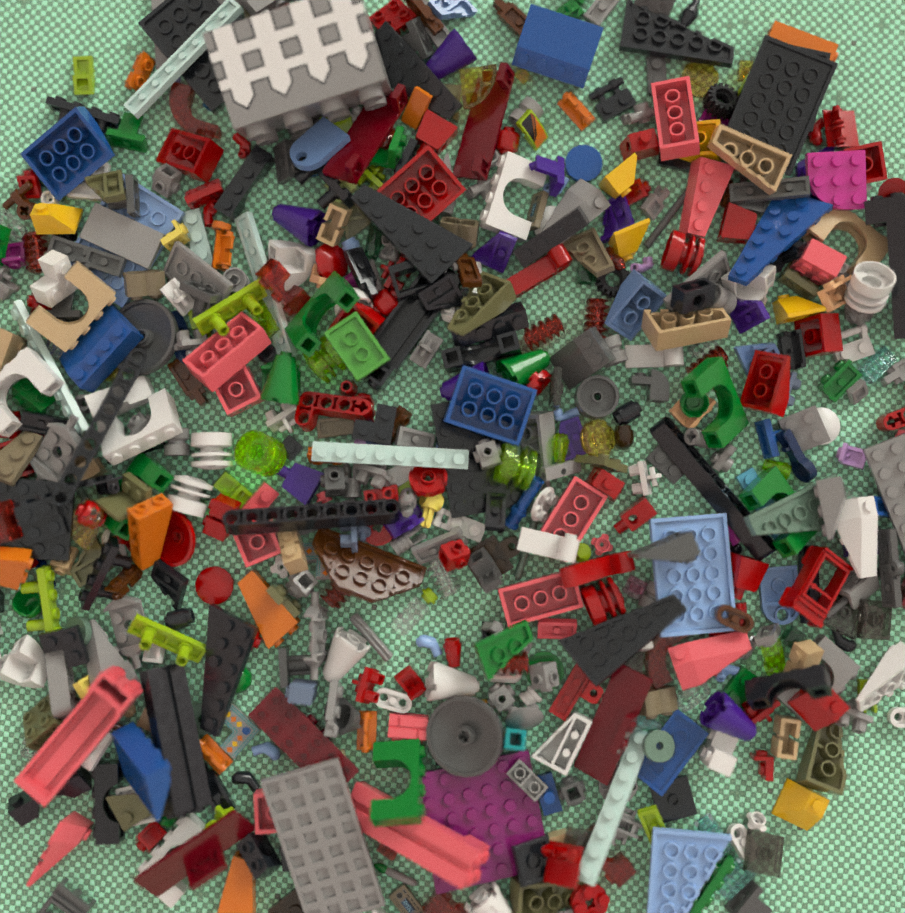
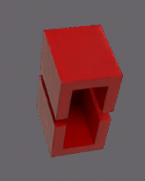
[202,493,242,542]

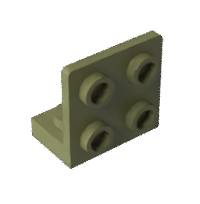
[778,261,820,301]
[96,472,152,521]
[23,694,63,751]

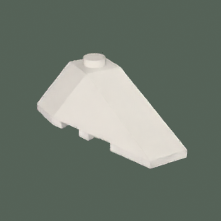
[837,496,878,579]
[856,641,905,712]

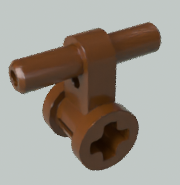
[2,181,37,220]

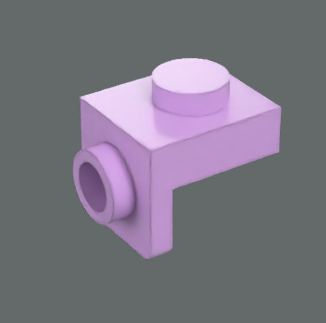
[836,443,866,470]

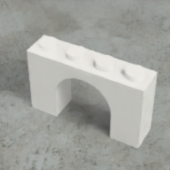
[479,151,547,243]
[0,347,65,438]
[96,388,183,466]
[137,812,206,909]

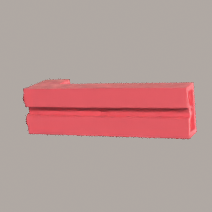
[14,665,144,807]
[351,781,490,890]

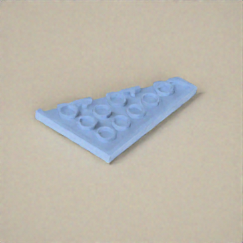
[646,827,732,913]

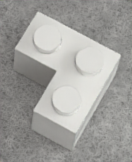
[30,249,78,308]
[698,728,739,777]

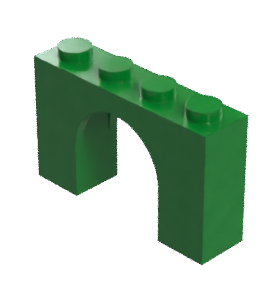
[285,271,360,357]
[680,356,749,448]
[104,452,174,541]
[738,466,817,558]
[370,739,426,827]

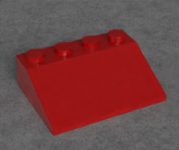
[376,144,466,221]

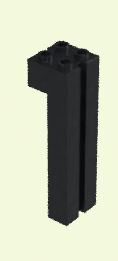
[864,192,905,339]
[362,268,461,392]
[139,664,212,820]

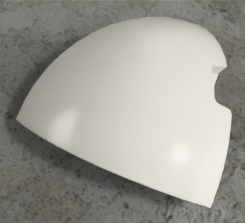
[268,240,316,291]
[721,264,776,306]
[0,635,47,688]

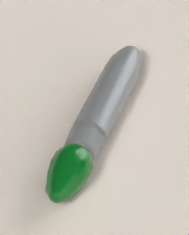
[374,863,418,886]

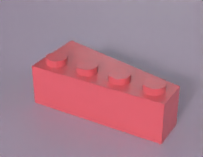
[679,157,735,240]

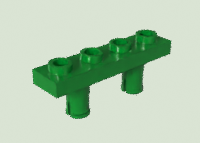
[688,852,736,913]

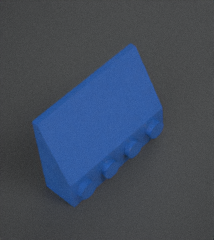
[512,4,604,88]
[20,107,115,202]
[57,304,144,393]
[443,365,537,446]
[111,722,171,822]

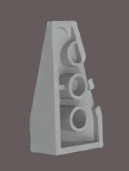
[520,411,555,491]

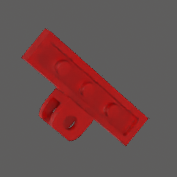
[548,663,604,721]

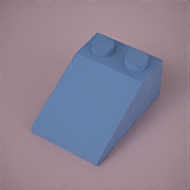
[604,269,667,341]

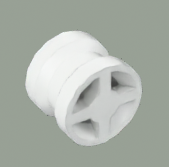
[519,685,543,707]

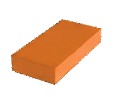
[401,86,433,130]

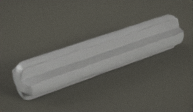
[350,613,393,662]

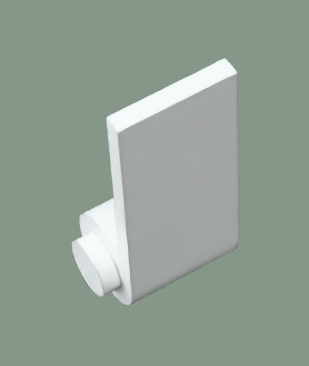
[624,345,684,368]
[517,527,580,563]

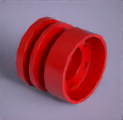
[660,230,705,277]
[579,576,626,626]

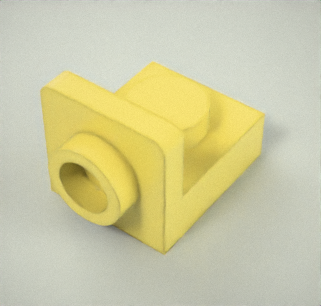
[160,219,190,252]
[73,675,90,700]

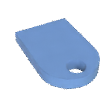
[290,117,351,171]
[758,565,799,625]

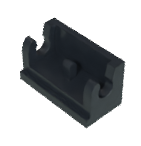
[776,329,806,371]

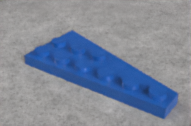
[728,197,833,286]

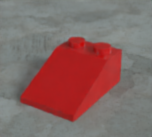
[155,128,224,184]
[740,350,790,417]

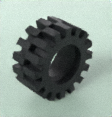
[702,83,739,120]
[595,261,630,298]

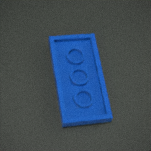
[638,710,709,797]

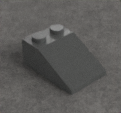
[550,327,616,390]
[627,531,701,564]

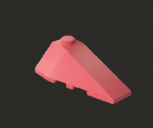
[668,631,752,691]
[26,811,94,887]

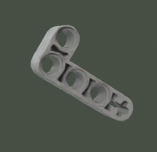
[45,650,81,721]

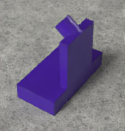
[529,155,565,197]
[384,504,425,539]

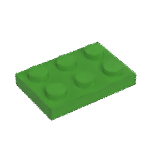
[324,311,390,382]

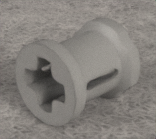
[74,394,90,413]

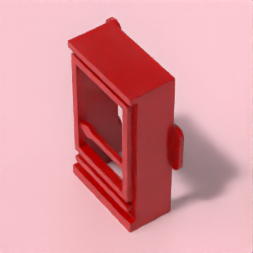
[779,546,854,629]

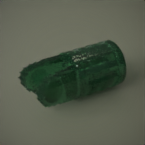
[365,223,383,260]

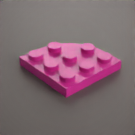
[805,150,867,211]

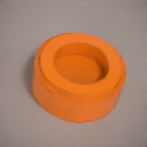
[212,220,232,233]

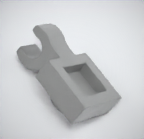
[640,185,670,221]

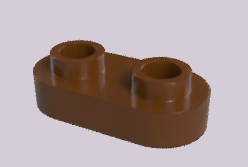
[714,604,754,633]

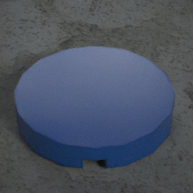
[565,145,602,182]

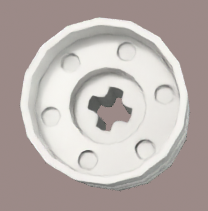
[844,261,896,314]
[191,432,233,470]
[167,474,214,518]

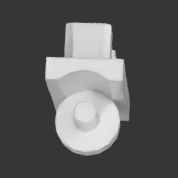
[159,277,195,317]
[265,403,297,434]
[628,461,662,496]

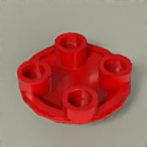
[315,244,348,278]
[195,566,234,604]

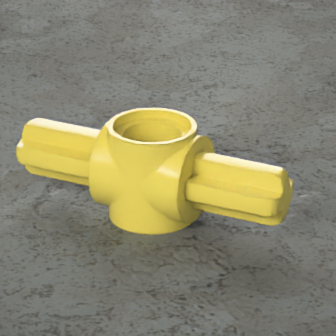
[419,478,444,528]

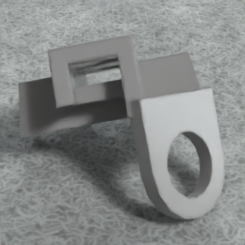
[612,807,643,846]

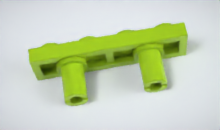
[192,279,268,336]
[20,565,62,632]
[127,614,206,666]

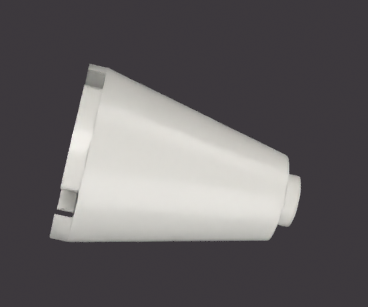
[322,627,371,682]
[424,661,480,701]

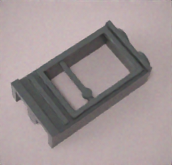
[38,878,96,913]

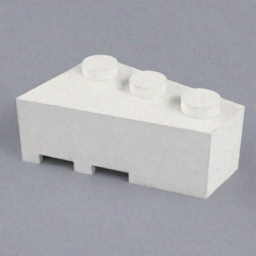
[84,375,155,417]
[531,710,593,776]

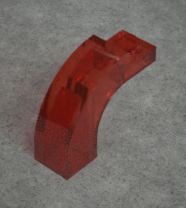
[169,82,222,139]
[644,635,690,689]

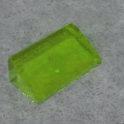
[247,299,280,339]

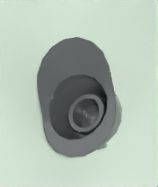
[324,697,362,735]

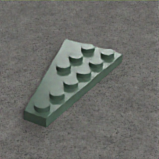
[744,473,847,536]

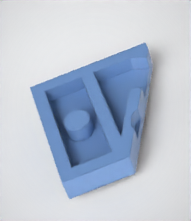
[427,0,478,20]
[733,342,780,377]

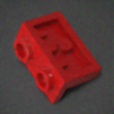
[184,178,225,210]

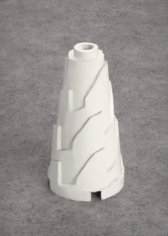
[465,881,513,913]

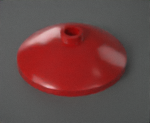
[160,510,196,567]

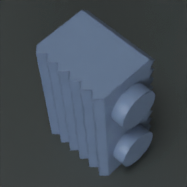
[285,678,318,706]

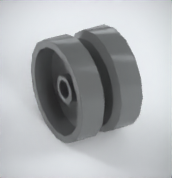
[574,375,619,420]

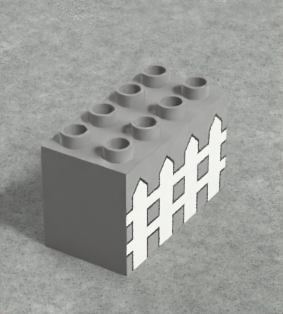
[203,0,392,146]

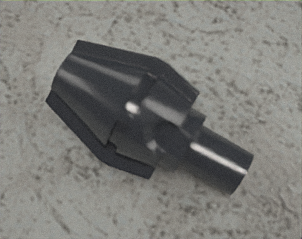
[678,0,700,27]

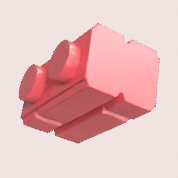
[388,711,429,743]

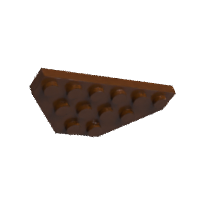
[312,529,427,603]

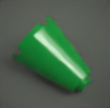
[496,349,551,386]
[260,351,299,405]

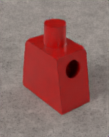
[415,109,458,156]
[619,128,659,162]
[716,202,757,244]
[585,467,625,503]
[613,496,657,535]
[730,552,769,600]

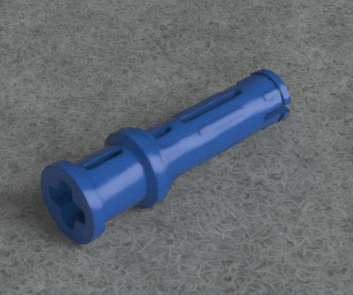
[505,475,544,530]

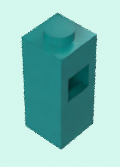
[503,728,527,751]

